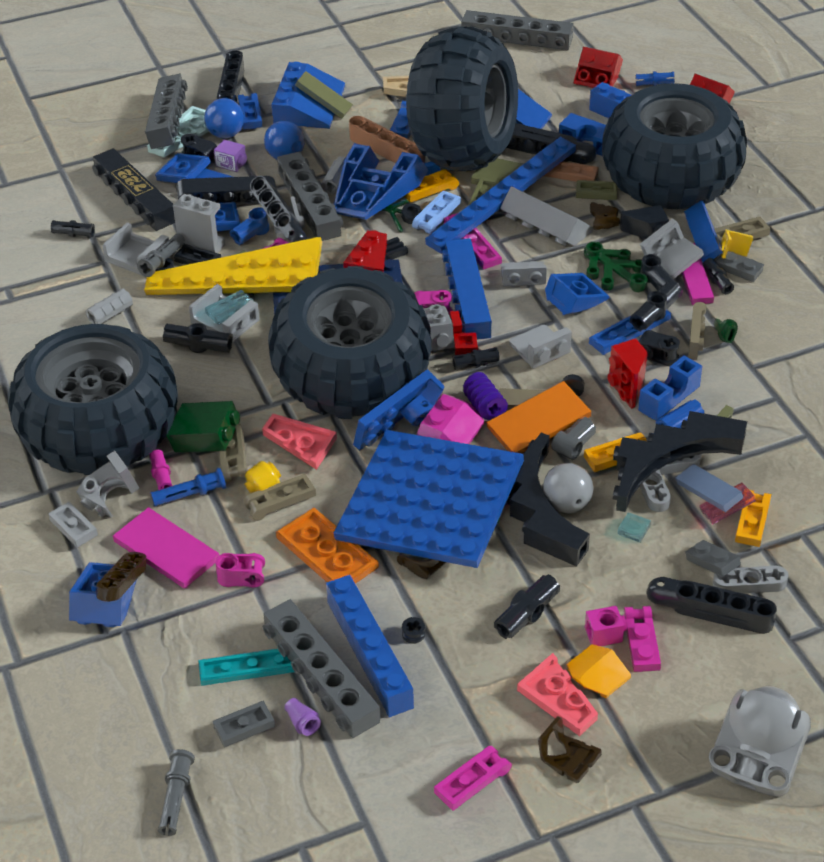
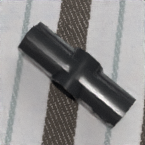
[630,280,683,332]
[163,323,233,353]
[494,574,560,639]

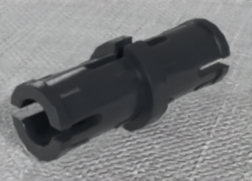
[51,220,95,237]
[703,258,734,295]
[452,347,500,370]

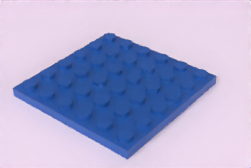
[334,430,524,568]

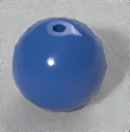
[204,98,244,139]
[264,120,305,160]

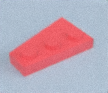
[262,414,337,470]
[517,653,598,737]

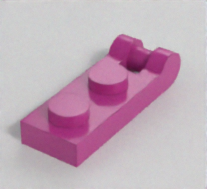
[624,606,661,672]
[434,746,512,811]

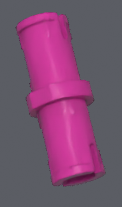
[149,450,172,490]

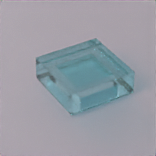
[617,512,651,543]

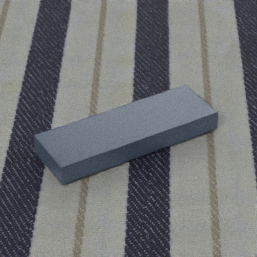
[675,464,744,512]

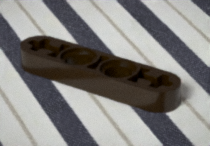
[96,552,147,602]

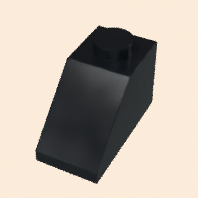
[620,205,669,239]

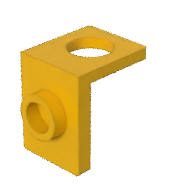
[720,229,753,258]

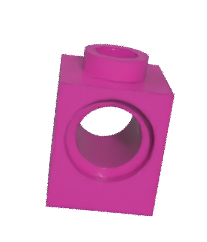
[585,606,627,646]

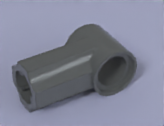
[551,417,596,460]

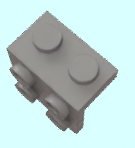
[640,219,704,278]
[423,304,454,351]
[510,325,572,368]

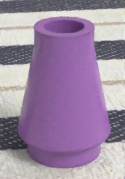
[285,698,321,736]

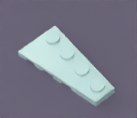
[147,106,209,157]

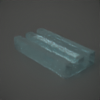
[205,290,254,324]

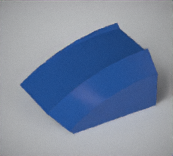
[545,273,610,315]

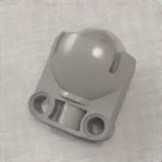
[709,686,811,797]

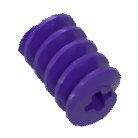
[463,372,508,420]

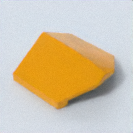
[567,644,631,698]

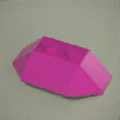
[416,394,484,444]

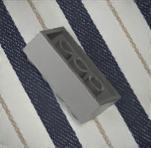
[500,186,594,246]

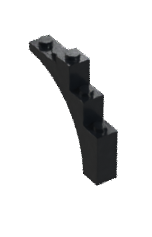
[613,411,748,512]
[508,432,590,567]

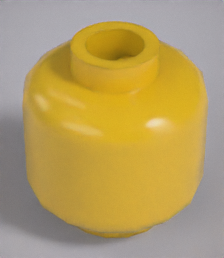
[244,461,281,493]

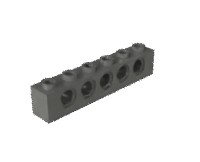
[461,10,574,50]
[145,73,188,149]
[277,151,343,241]
[262,599,380,738]

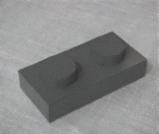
[716,251,764,282]
[685,540,741,577]
[213,700,275,748]

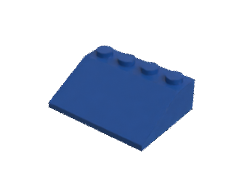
[271,61,345,129]

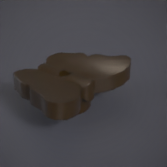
[590,202,620,230]

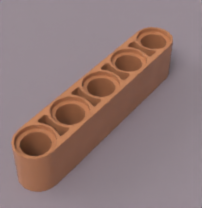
[349,116,425,163]

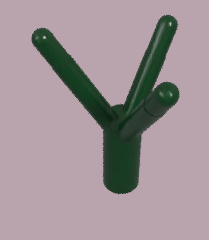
[382,199,408,233]

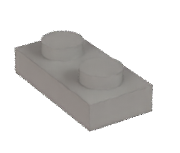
[48,502,98,547]

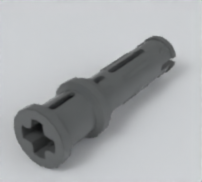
[137,234,185,277]
[158,749,195,836]

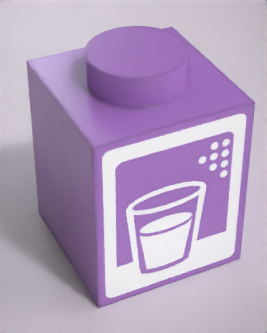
[214,140,247,172]

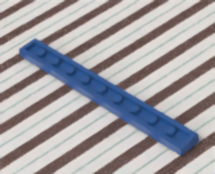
[425,136,576,254]

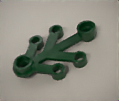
[584,242,648,293]

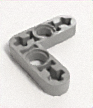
[639,454,701,512]

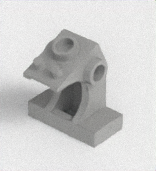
[76,451,139,518]

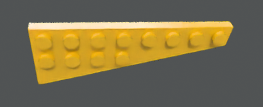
[144,237,322,295]

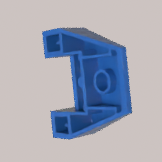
[334,143,428,220]

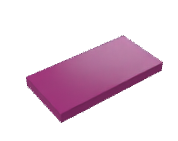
[113,507,219,589]

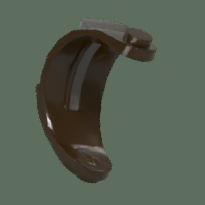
[397,554,447,579]

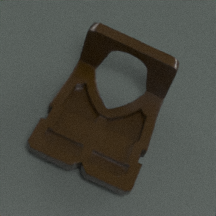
[538,716,602,783]

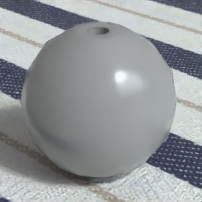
[542,463,594,514]

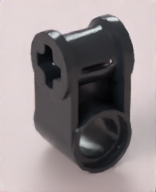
[181,134,217,162]
[639,330,680,366]

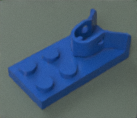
[353,369,444,451]

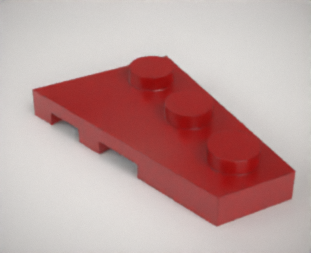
[343,230,387,272]

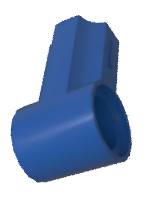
[230,207,270,246]

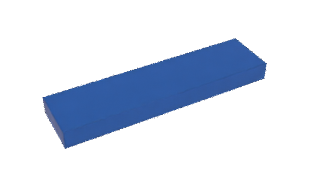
[684,200,723,262]
[589,310,671,355]

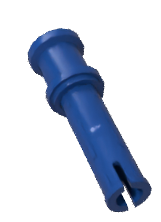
[150,468,226,507]

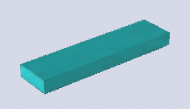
[198,649,295,686]

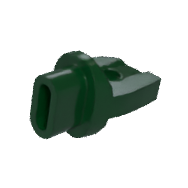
[713,318,738,343]

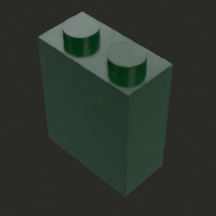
[166,401,240,452]

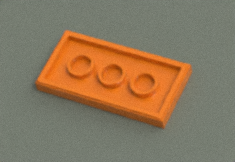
[487,381,591,454]
[276,508,379,584]

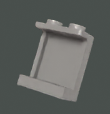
[173,194,225,253]
[103,223,169,276]
[189,284,260,341]

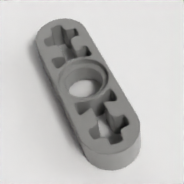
[712,566,788,594]

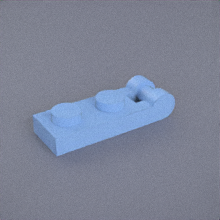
[412,190,461,234]

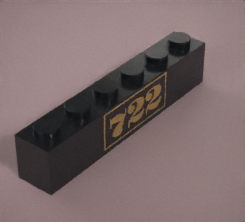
[92,148,175,231]

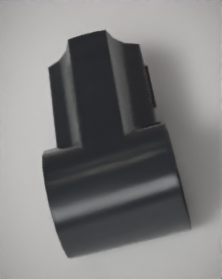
[640,254,675,291]

